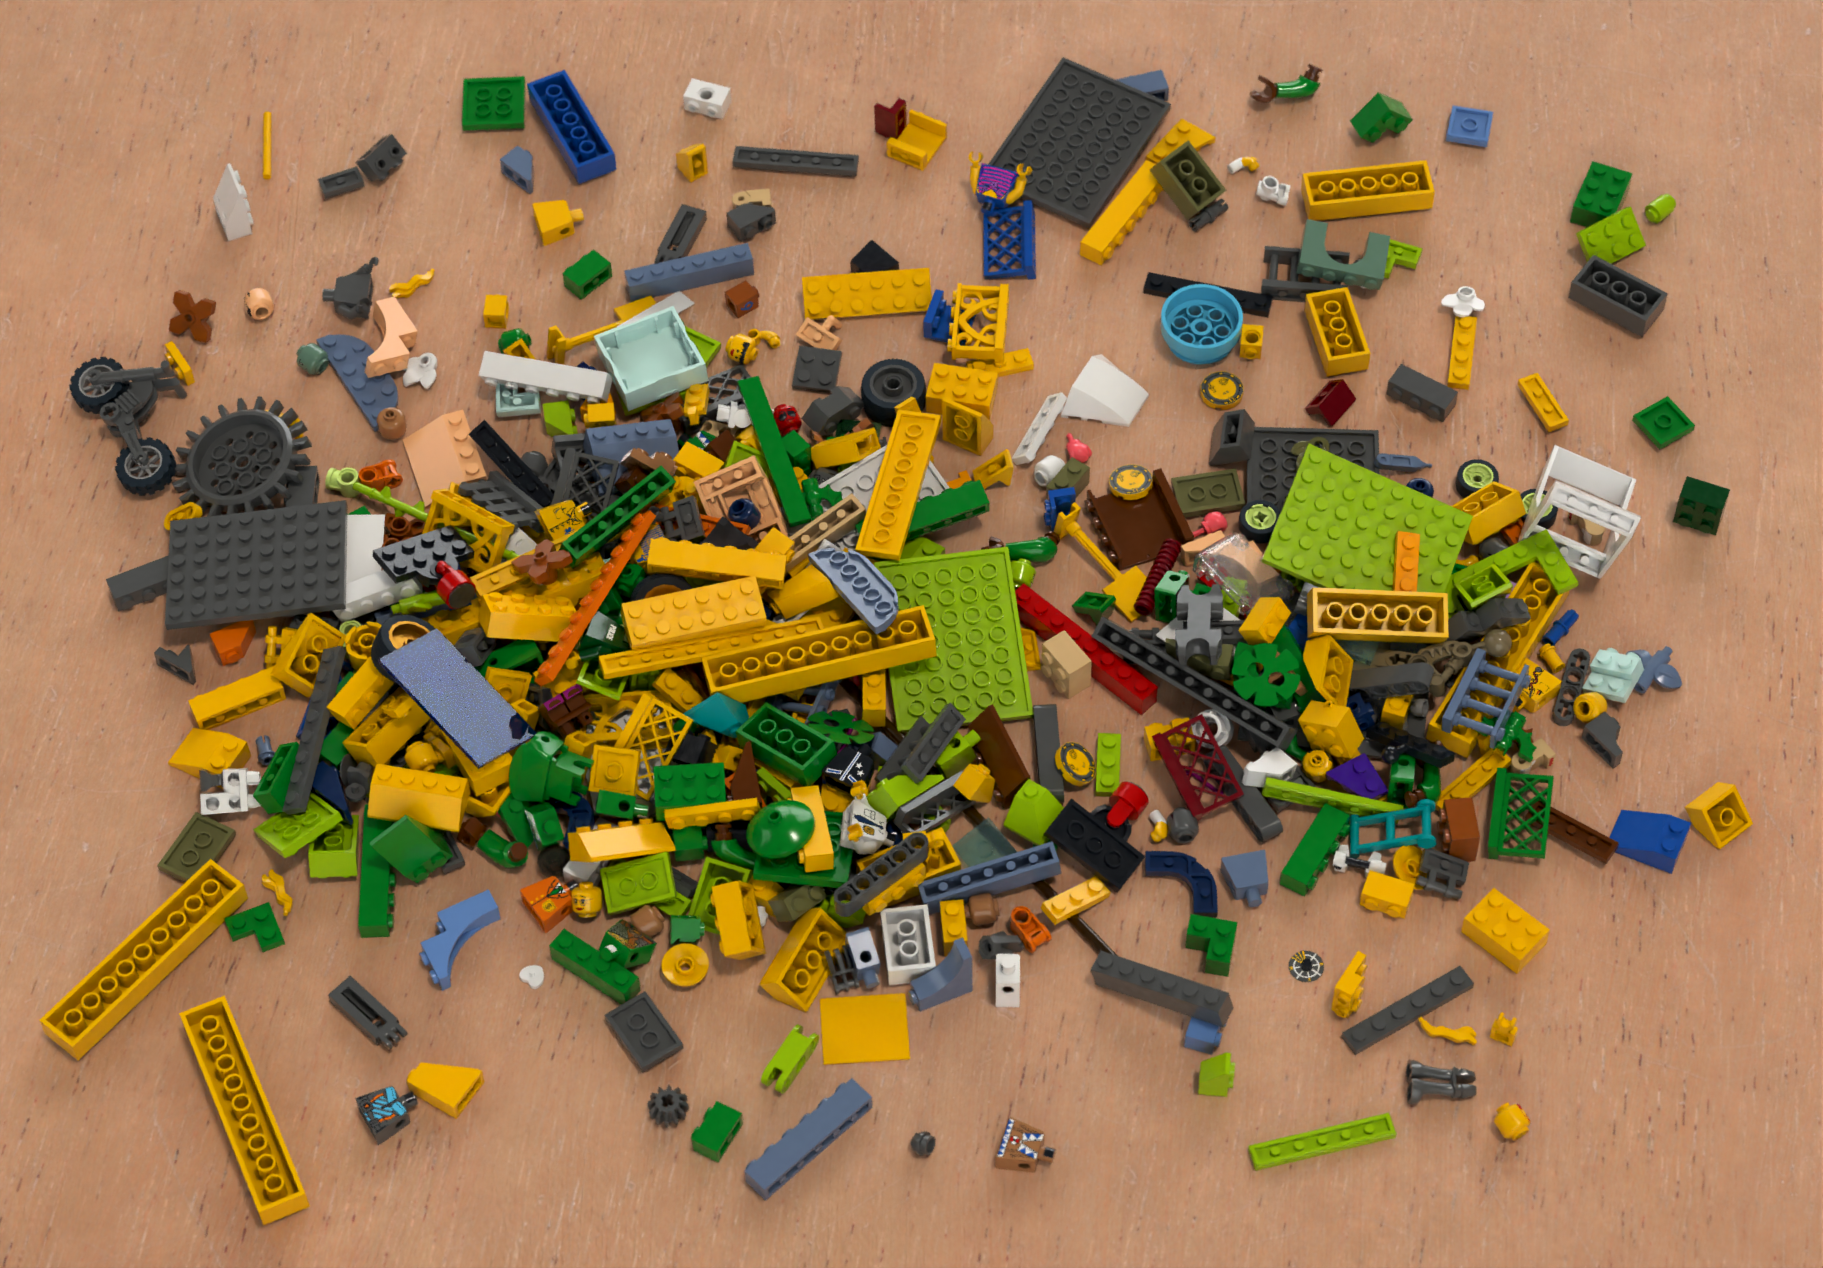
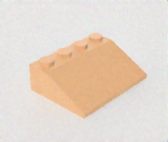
[403,409,487,509]

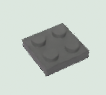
[792,346,842,393]

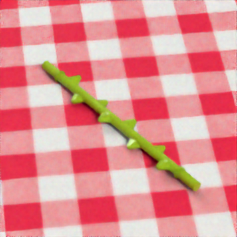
[352,482,520,561]

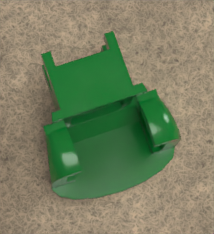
[509,731,594,806]

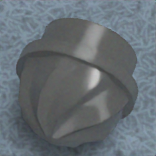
[911,1131,936,1156]

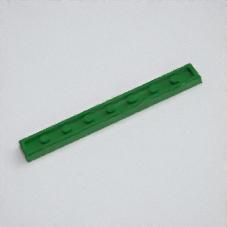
[737,376,811,527]

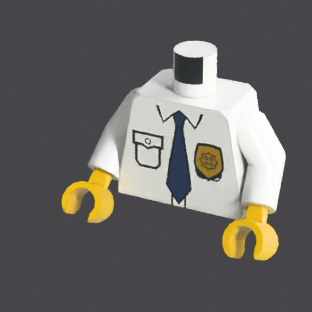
[840,780,896,855]

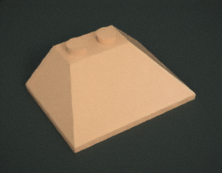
[694,455,789,544]

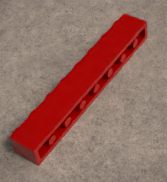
[1015,583,1158,716]

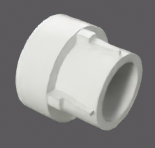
[1192,709,1234,749]

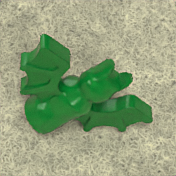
[786,477,843,522]
[1475,711,1537,763]

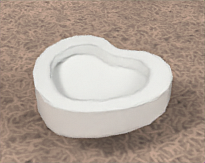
[519,965,544,989]

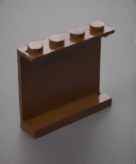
[1084,468,1194,571]

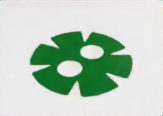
[1232,643,1301,706]
[808,711,875,744]

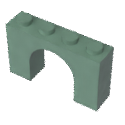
[1296,219,1390,290]

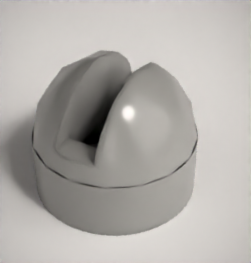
[1410,698,1429,717]

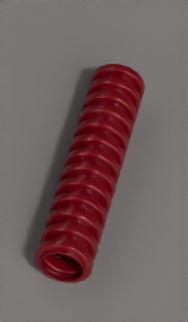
[1133,538,1181,616]

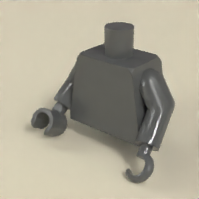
[322,257,379,320]

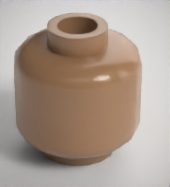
[377,407,407,439]
[964,893,1000,926]
[630,904,665,938]

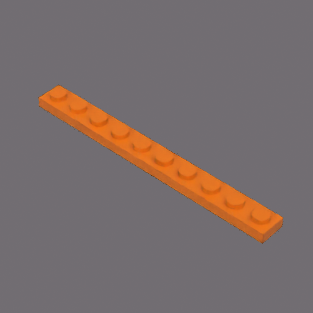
[534,510,656,686]

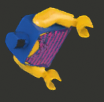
[969,151,1032,216]

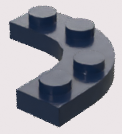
[535,791,595,849]
[1145,851,1218,917]

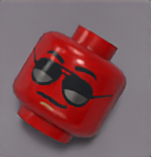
[774,404,802,436]

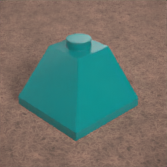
[683,692,749,739]

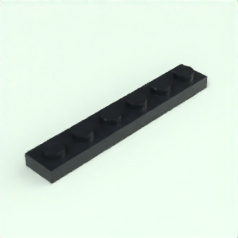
[1144,272,1273,318]
[469,420,554,508]

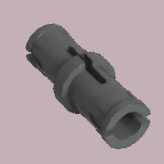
[1188,199,1228,231]

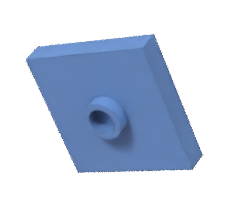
[1446,105,1493,147]

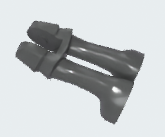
[1406,1060,1477,1104]

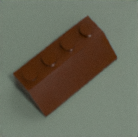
[968,704,1030,810]

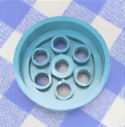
[1160,284,1243,365]

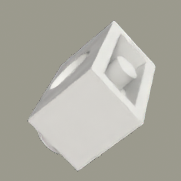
[683,78,731,119]

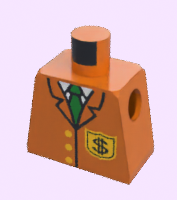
[520,876,579,933]

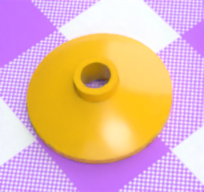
[1393,845,1427,890]
[661,943,709,987]

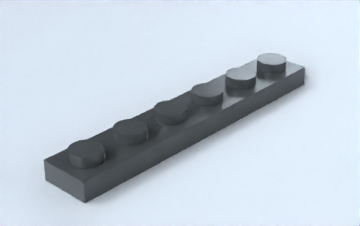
[733,146,859,176]
[1342,966,1474,1055]

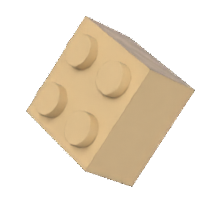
[1041,630,1092,699]

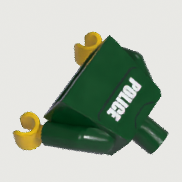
[565,611,630,669]

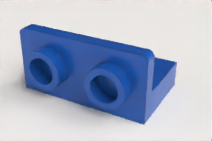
[1044,487,1076,532]

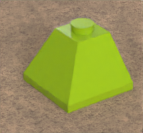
[1003,779,1064,846]

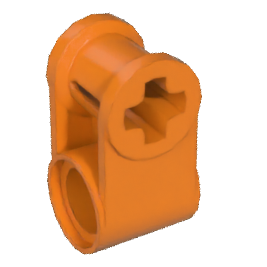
[358,459,403,492]
[1010,906,1052,953]

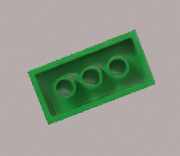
[735,702,837,787]

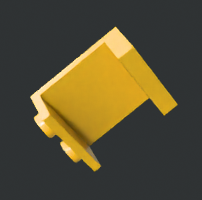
[887,109,947,171]

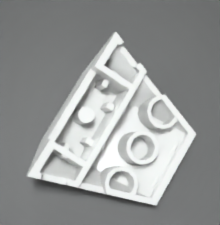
[1061,354,1149,427]

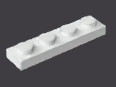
[1012,392,1067,465]

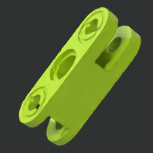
[761,1024,819,1094]

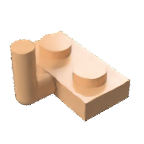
[796,315,843,350]

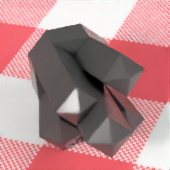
[979,931,1024,960]

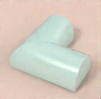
[496,384,541,417]

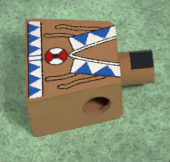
[996,1117,1056,1172]

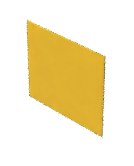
[820,993,910,1065]

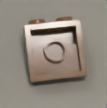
[620,448,678,477]

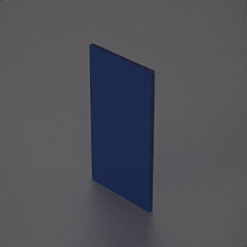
[378,629,536,769]

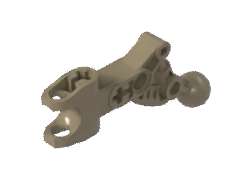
[1346,629,1512,697]

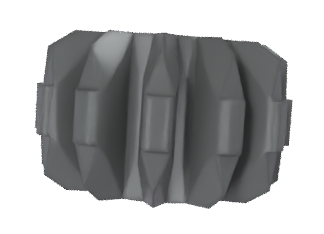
[647,1085,689,1128]

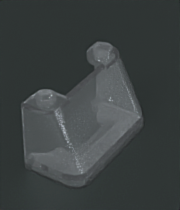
[1192,532,1294,616]

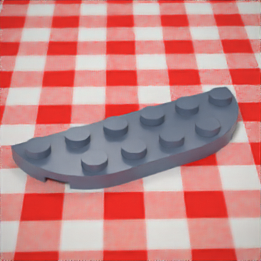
[316,335,399,432]
[808,548,899,635]

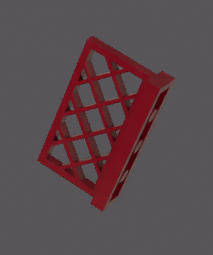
[1152,714,1244,821]

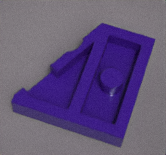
[1326,753,1388,800]

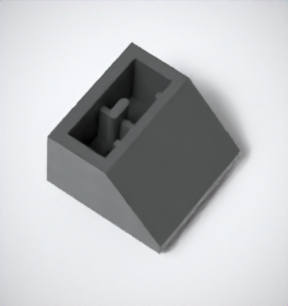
[1209,409,1255,466]

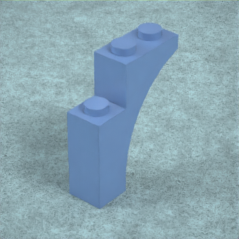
[419,889,501,991]

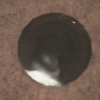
[537,845,570,878]

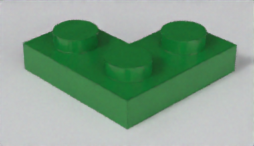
[224,902,285,952]

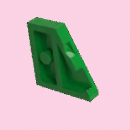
[497,794,534,849]

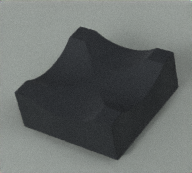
[700,517,758,550]

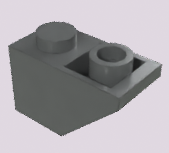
[726,204,776,242]

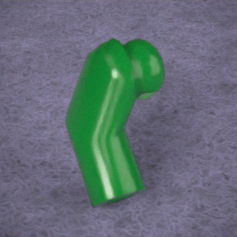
[1285,735,1307,761]

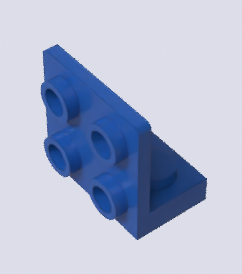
[923,289,976,346]

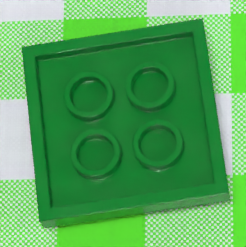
[462,76,526,131]

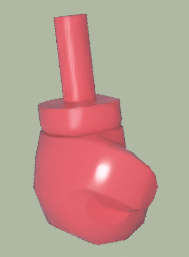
[1066,433,1092,463]
[1192,511,1228,538]

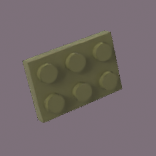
[1171,468,1245,518]
[157,812,236,882]

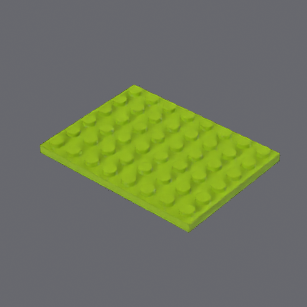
[1261,444,1473,593]
[874,547,1034,733]

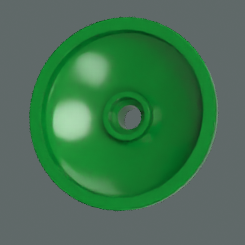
[746,800,815,858]

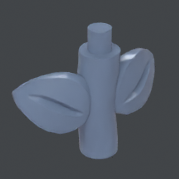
[1626,646,1682,694]

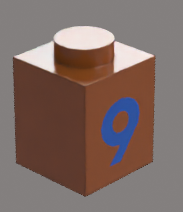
[725,280,760,318]

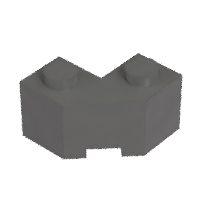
[801,386,865,436]

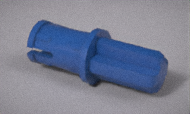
[1542,609,1579,646]

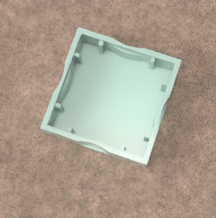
[594,306,708,411]

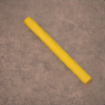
[263,112,271,180]

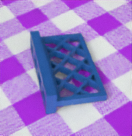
[983,200,1036,280]

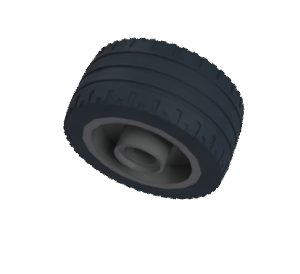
[861,359,926,427]

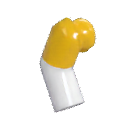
[1227,156,1260,174]
[1149,810,1168,842]

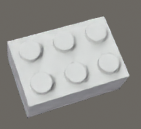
[880,904,936,985]

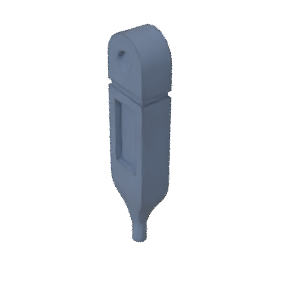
[1374,453,1432,472]

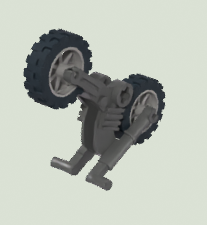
[69,357,187,496]

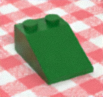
[369,815,453,883]

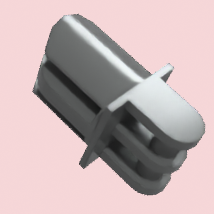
[824,945,859,994]

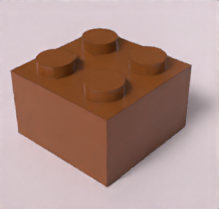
[1437,797,1480,862]

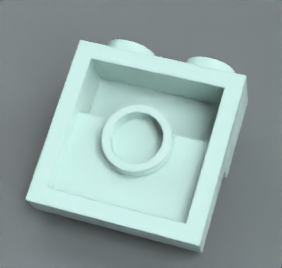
[1582,648,1644,703]

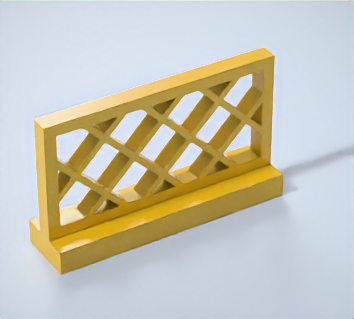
[614,692,694,801]

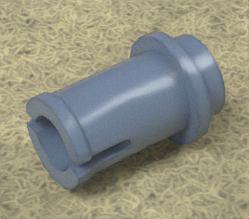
[255,735,275,766]

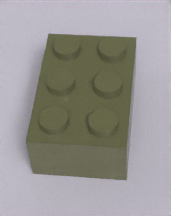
[1150,140,1227,220]

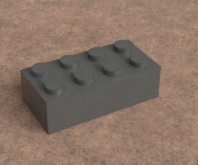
[1568,255,1668,337]

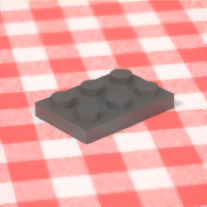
[604,991,684,1072]

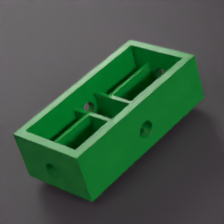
[448,639,544,691]

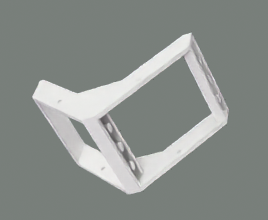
[1518,445,1641,579]

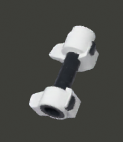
[1333,845,1387,878]

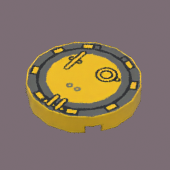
[1201,371,1244,410]
[1109,464,1153,500]
[1055,742,1096,786]

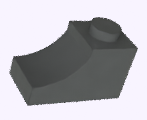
[1582,712,1623,769]

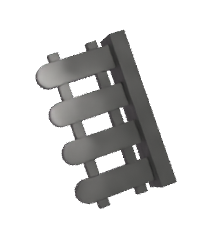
[458,471,544,533]

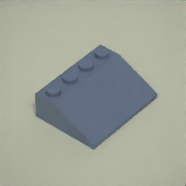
[583,419,679,496]

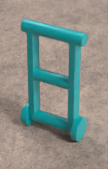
[1350,799,1436,858]

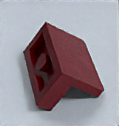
[874,98,907,139]
[1305,379,1356,426]

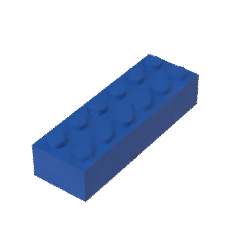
[527,70,617,184]

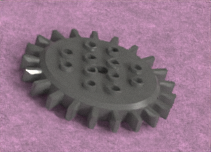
[172,396,312,517]

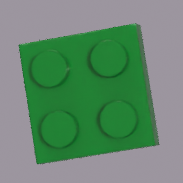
[1632,396,1695,450]

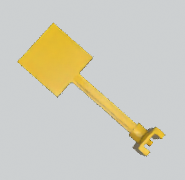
[546,295,657,365]
[1054,502,1147,623]

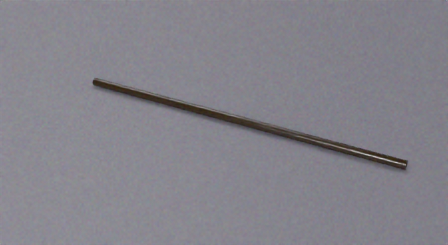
[839,678,1118,956]

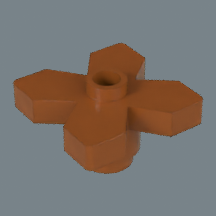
[169,290,216,343]
[641,392,684,433]
[384,513,425,541]
[511,539,573,585]

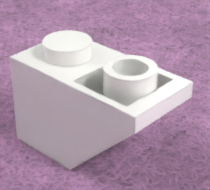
[1241,747,1297,787]

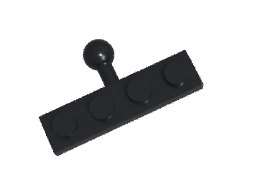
[1366,722,1455,768]

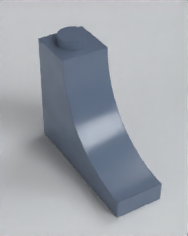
[908,937,972,1012]

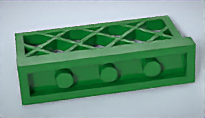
[1488,768,1554,859]

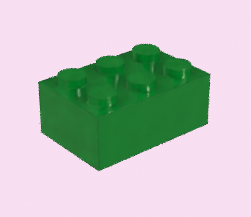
[1570,161,1633,227]
[654,762,726,821]

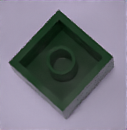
[1673,476,1730,535]

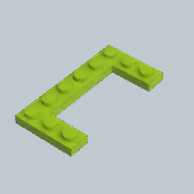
[1444,529,1578,619]

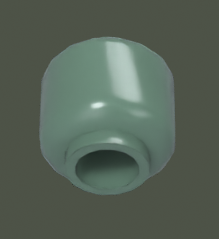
[297,343,329,375]

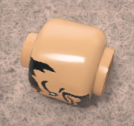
[244,288,274,320]

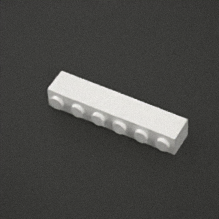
[479,351,613,404]

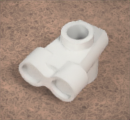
[1256,176,1290,206]

